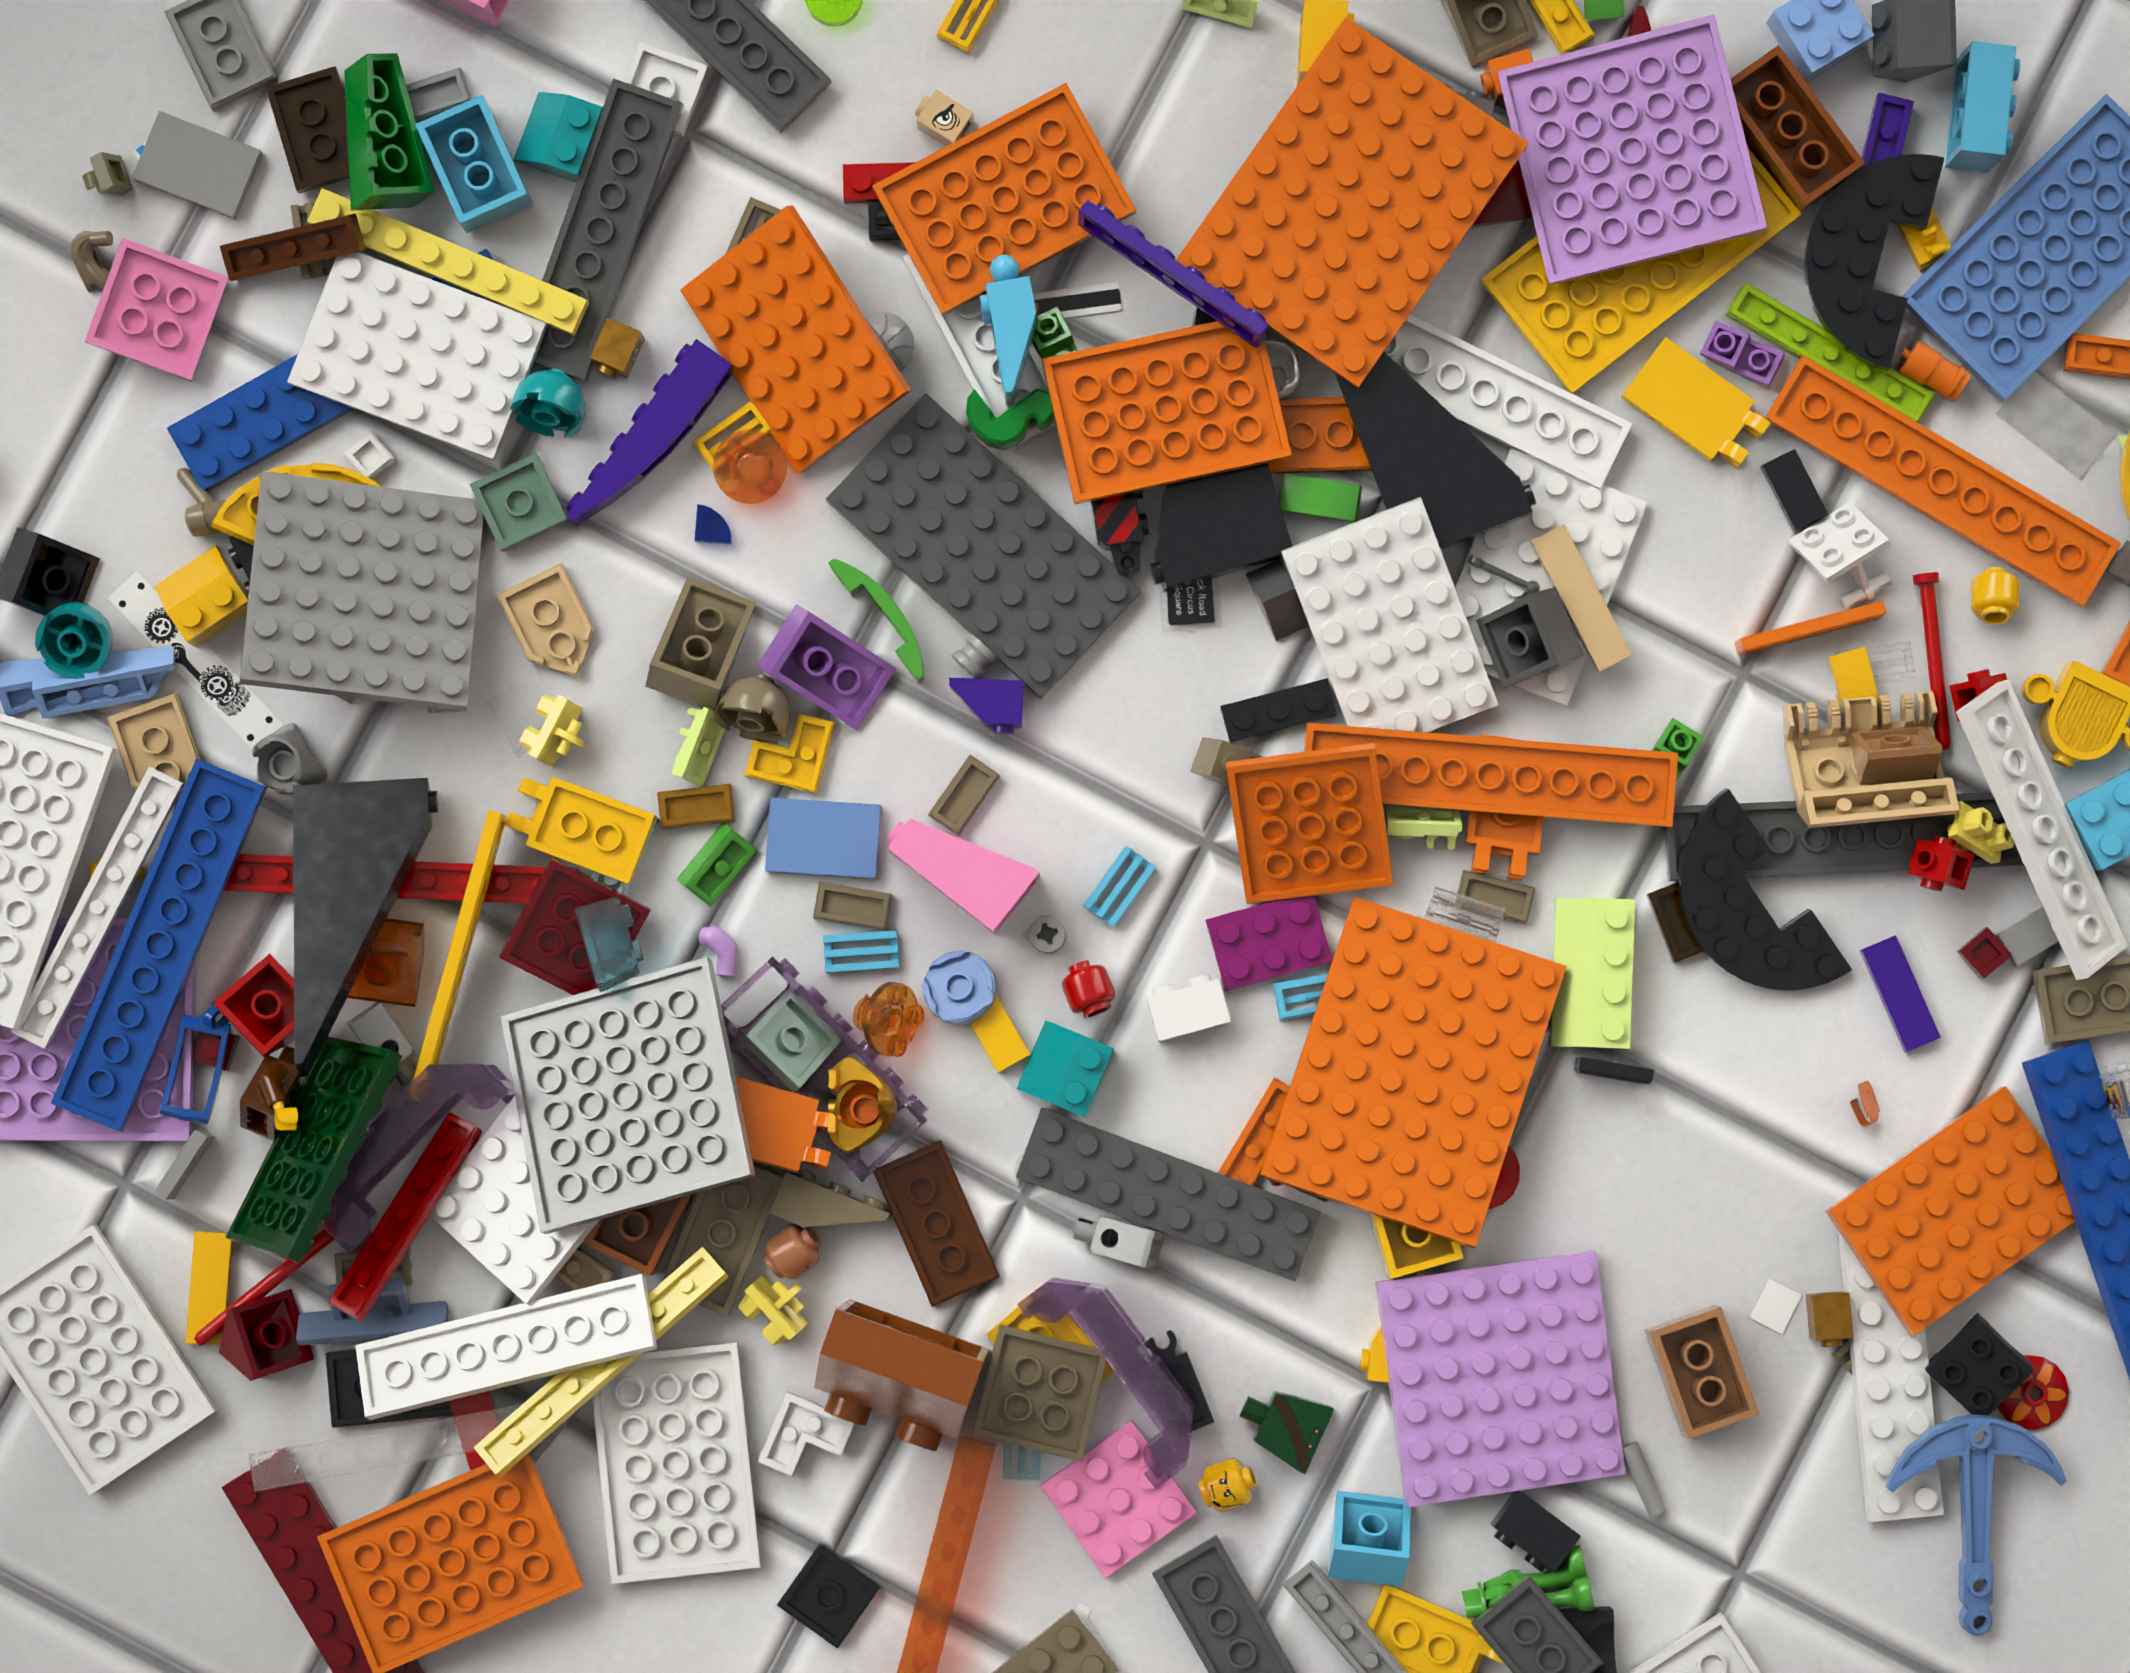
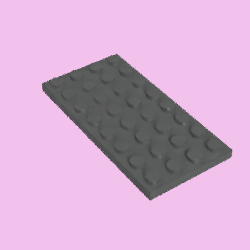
[826,393,1141,699]

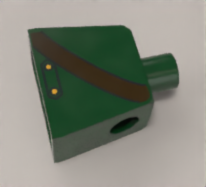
[1239,1391,1334,1474]

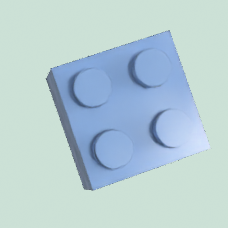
[1766,0,1875,83]

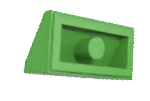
[677,823,757,907]

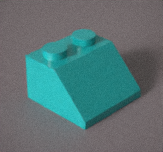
[513,92,603,183]
[1017,1020,1114,1117]

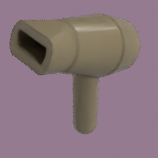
[177,468,227,537]

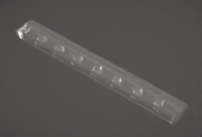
[248,1404,552,1492]

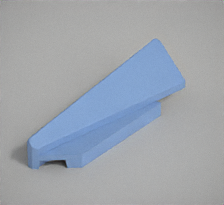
[0,646,175,719]

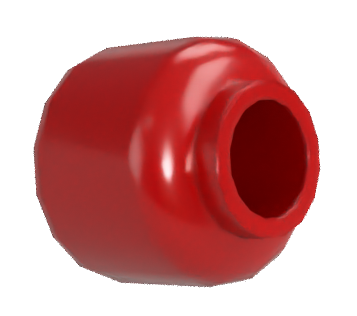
[1062,960,1115,1018]

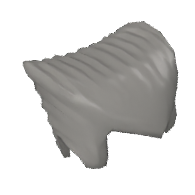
[252,723,328,794]

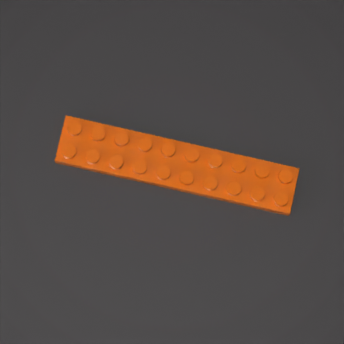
[1764,355,2121,608]
[1304,723,1678,827]

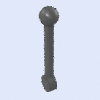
[1467,555,1540,594]

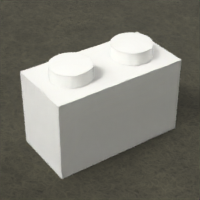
[1147,974,1231,1042]

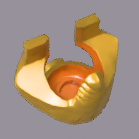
[828,1056,897,1153]

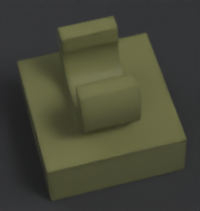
[82,152,133,195]

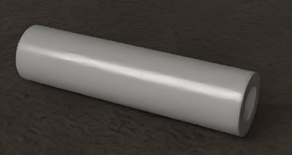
[1622,1441,1667,1518]

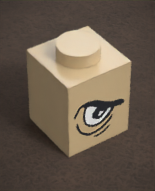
[915,90,974,146]

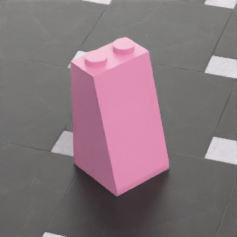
[887,819,1040,935]

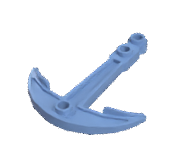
[1886,1415,2067,1636]

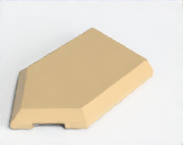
[496,562,595,677]
[107,693,201,807]

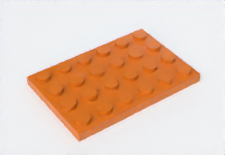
[872,83,1136,317]
[680,205,912,473]
[1041,321,1292,505]
[1825,1086,2075,1336]
[317,1452,585,1673]

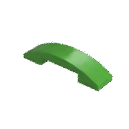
[828,559,925,684]

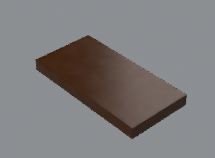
[873,1140,1000,1307]

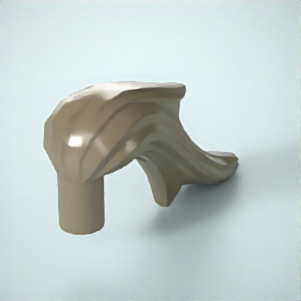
[70,231,113,293]

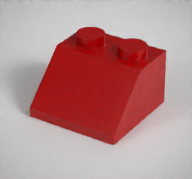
[213,953,294,1057]

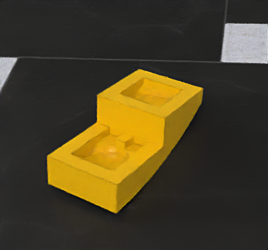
[1827,647,1878,721]

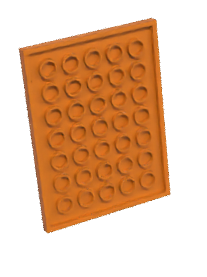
[1176,17,1529,389]
[1260,896,1567,1249]

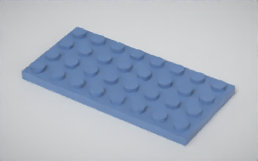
[1902,94,2130,403]

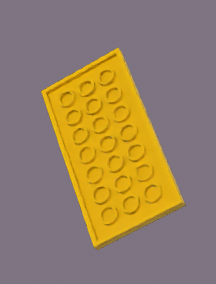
[1480,147,1802,394]

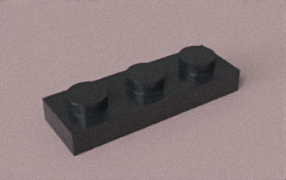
[1220,678,1337,743]

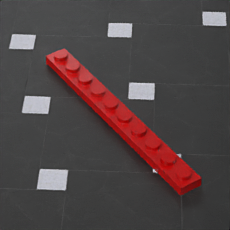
[224,854,579,904]

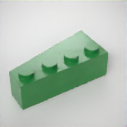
[344,53,435,211]

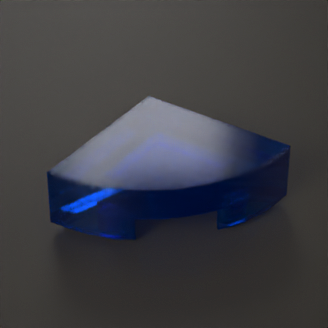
[694,504,732,545]

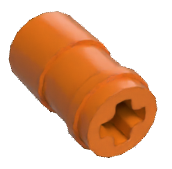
[1899,340,1972,402]

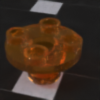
[713,430,787,504]
[853,982,924,1057]

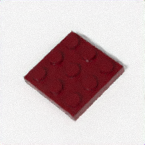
[498,858,651,995]

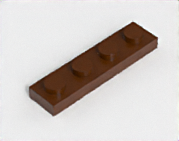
[220,213,366,281]

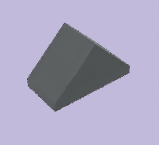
[1246,559,1309,641]

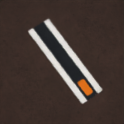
[1033,282,1122,318]

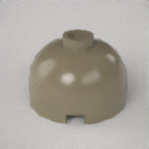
[714,674,791,742]

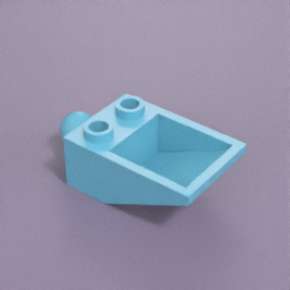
[980,255,1036,406]

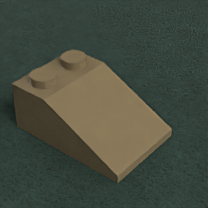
[1440,0,1538,66]
[645,577,756,711]

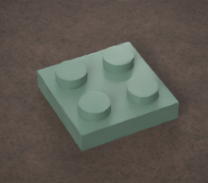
[469,453,569,552]
[741,988,842,1093]

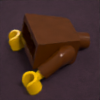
[240,1046,301,1141]

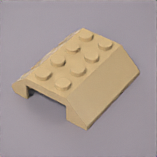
[1783,690,1960,828]

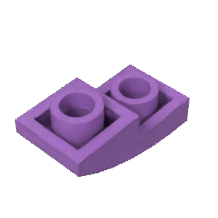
[1700,321,1785,389]

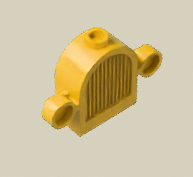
[2021,660,2130,769]

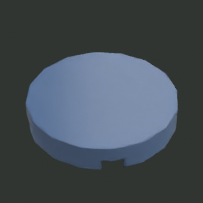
[922,950,997,1025]

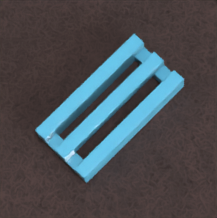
[1084,846,1156,928]
[823,930,900,973]
[1273,974,1328,1020]

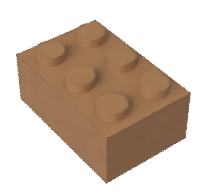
[1644,1305,1760,1439]

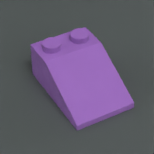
[757,604,896,730]

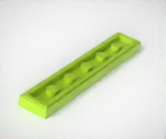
[1725,282,1935,423]

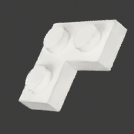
[757,1391,855,1476]

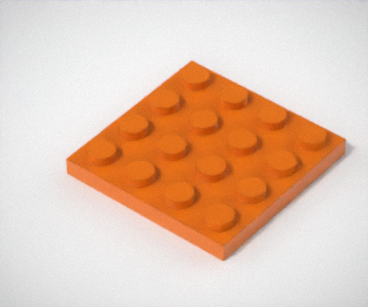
[1226,743,1394,904]

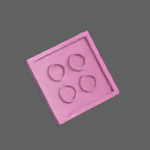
[85,238,229,382]
[1041,1420,1197,1578]

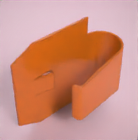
[1850,1080,1880,1127]

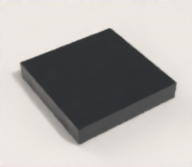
[777,1542,881,1649]

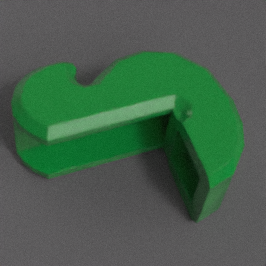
[966,389,1055,450]

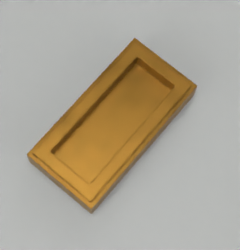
[657,784,735,830]

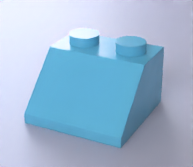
[1328,1491,1411,1587]

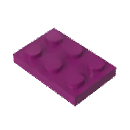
[1205,895,1332,991]

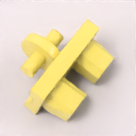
[519,695,585,767]
[1947,801,2014,864]
[738,1274,809,1346]

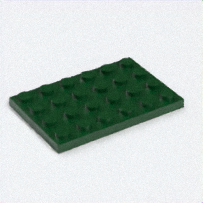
[225,1036,402,1263]

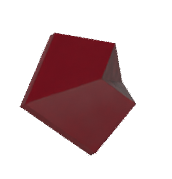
[219,1289,314,1381]

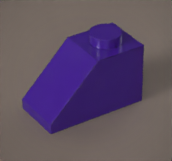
[949,677,1024,734]

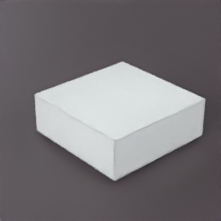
[343,431,397,480]

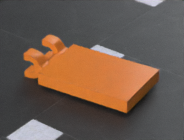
[1464,734,1544,881]
[735,1076,842,1174]

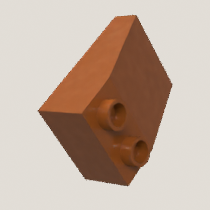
[814,1299,989,1451]

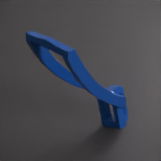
[160,1005,231,1124]

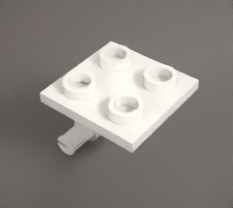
[1788,502,1892,610]

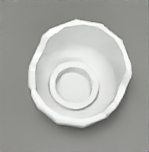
[1265,339,1302,399]

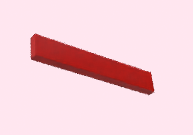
[328,1112,483,1322]

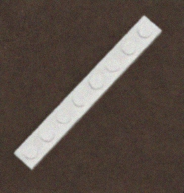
[11,766,185,1049]

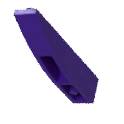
[566,339,734,526]

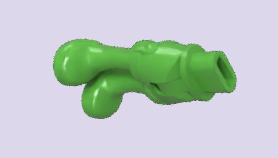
[1462,1545,1595,1619]

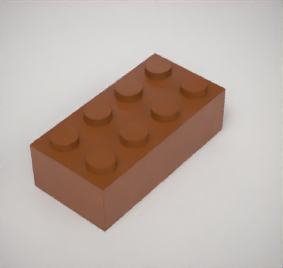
[1731,45,1865,213]
[583,1193,695,1276]

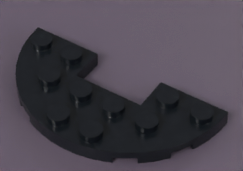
[1804,154,1945,371]
[1678,788,1852,990]

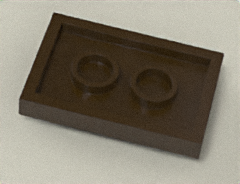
[265,66,349,194]

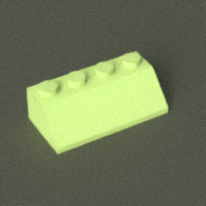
[1550,898,1635,1050]

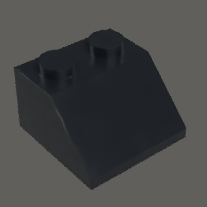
[0,527,100,616]

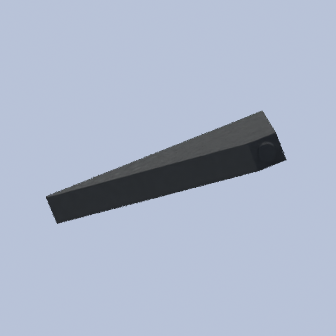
[1150,306,1292,592]
[1335,352,1536,550]
[293,777,439,1077]

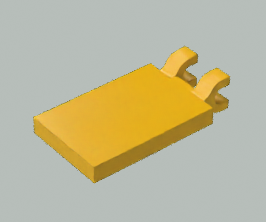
[1621,337,1771,469]
[504,776,657,885]
[1368,1585,1504,1673]

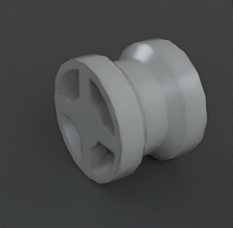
[951,634,998,679]
[1029,916,1066,954]

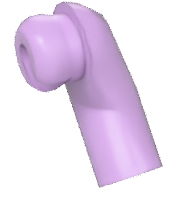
[698,925,736,976]

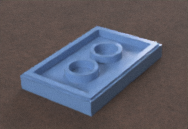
[765,797,881,879]

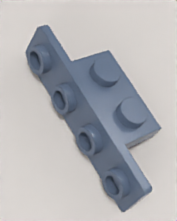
[296,1279,448,1345]

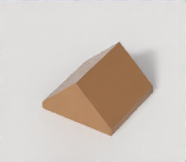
[1850,725,1942,785]

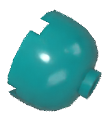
[510,368,586,437]
[35,602,113,679]

